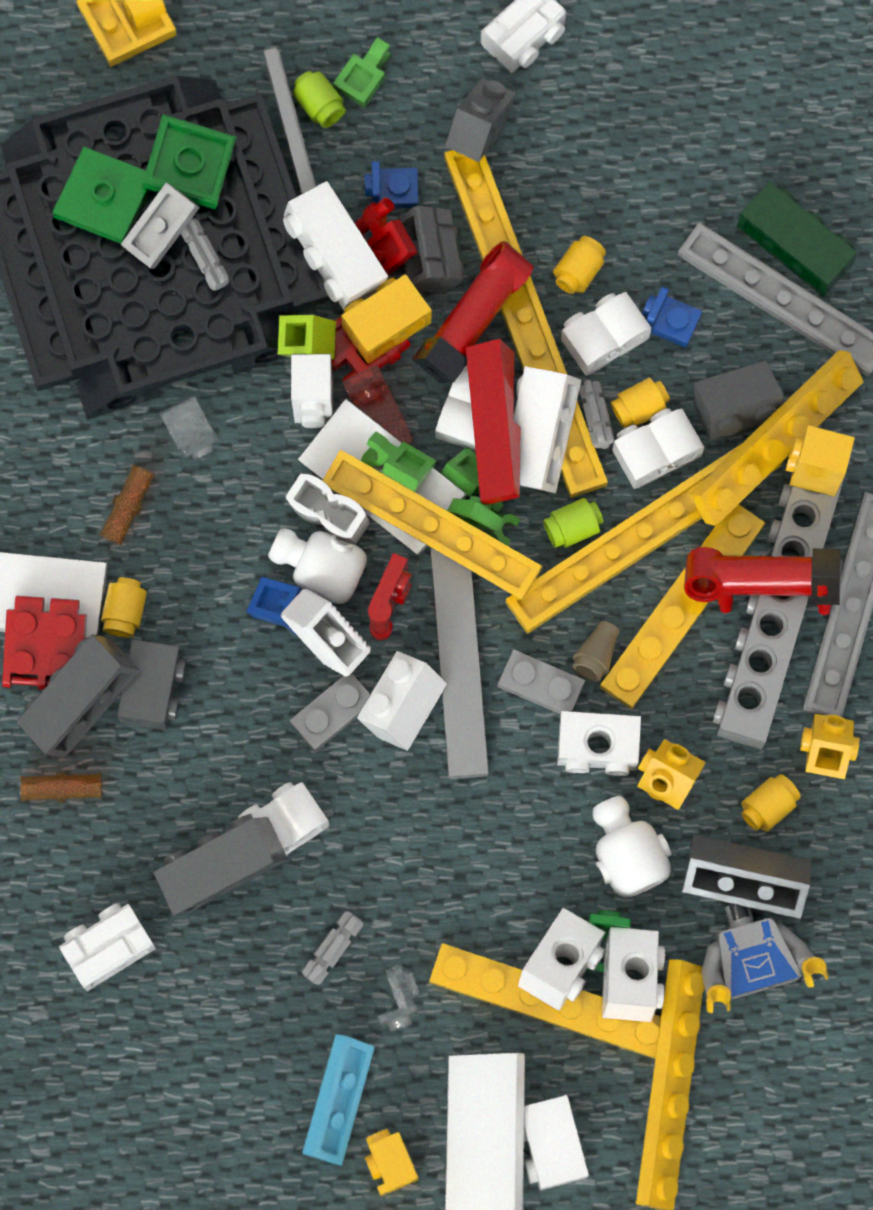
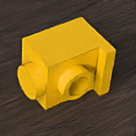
[364,1129,418,1196]

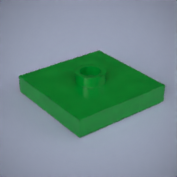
[142,114,236,210]
[52,147,150,244]

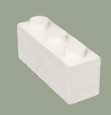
[283,181,388,310]
[513,366,581,494]

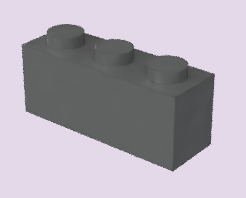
[16,634,140,758]
[153,814,288,916]
[682,834,811,919]

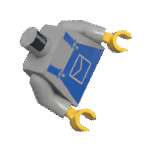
[701,904,829,1013]

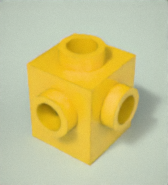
[800,714,860,779]
[637,739,706,810]

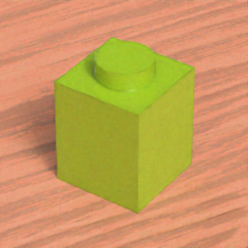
[278,315,336,360]

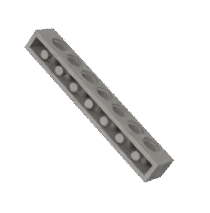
[712,452,852,750]

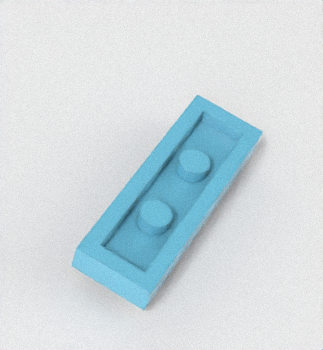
[302,1034,375,1166]

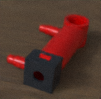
[412,241,534,383]
[684,547,841,615]

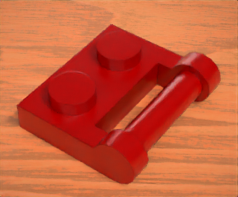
[368,553,412,640]

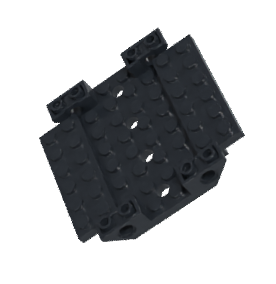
[0,75,331,420]

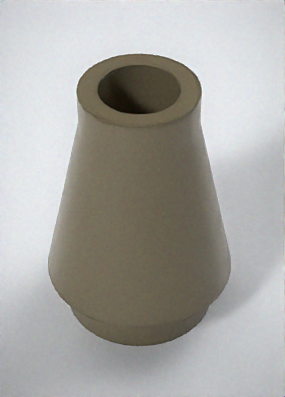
[572,621,620,682]

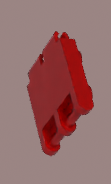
[2,595,87,690]

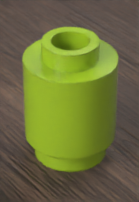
[292,71,346,128]
[543,498,604,548]

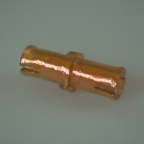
[99,465,155,546]
[20,771,102,803]

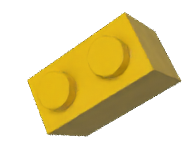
[342,274,432,364]
[785,425,855,497]

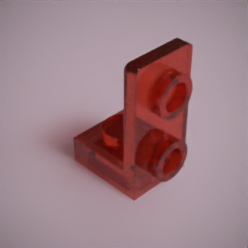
[343,365,413,444]

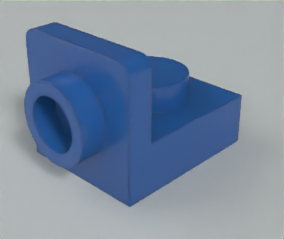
[365,161,418,209]
[642,286,703,348]
[246,577,302,635]

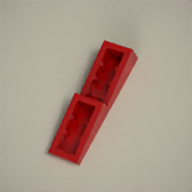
[466,339,521,505]

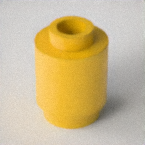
[553,236,606,294]
[610,377,670,429]
[101,577,147,638]
[741,774,801,832]

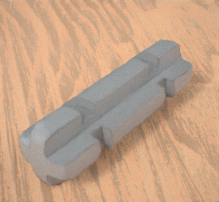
[181,218,229,291]
[579,380,614,449]
[302,911,363,985]

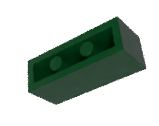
[737,181,857,297]

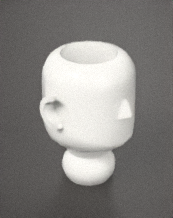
[268,528,367,604]
[592,796,671,898]

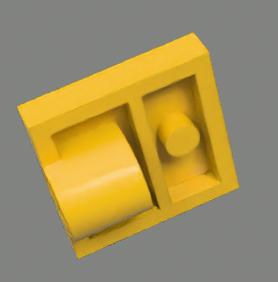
[76,0,177,67]

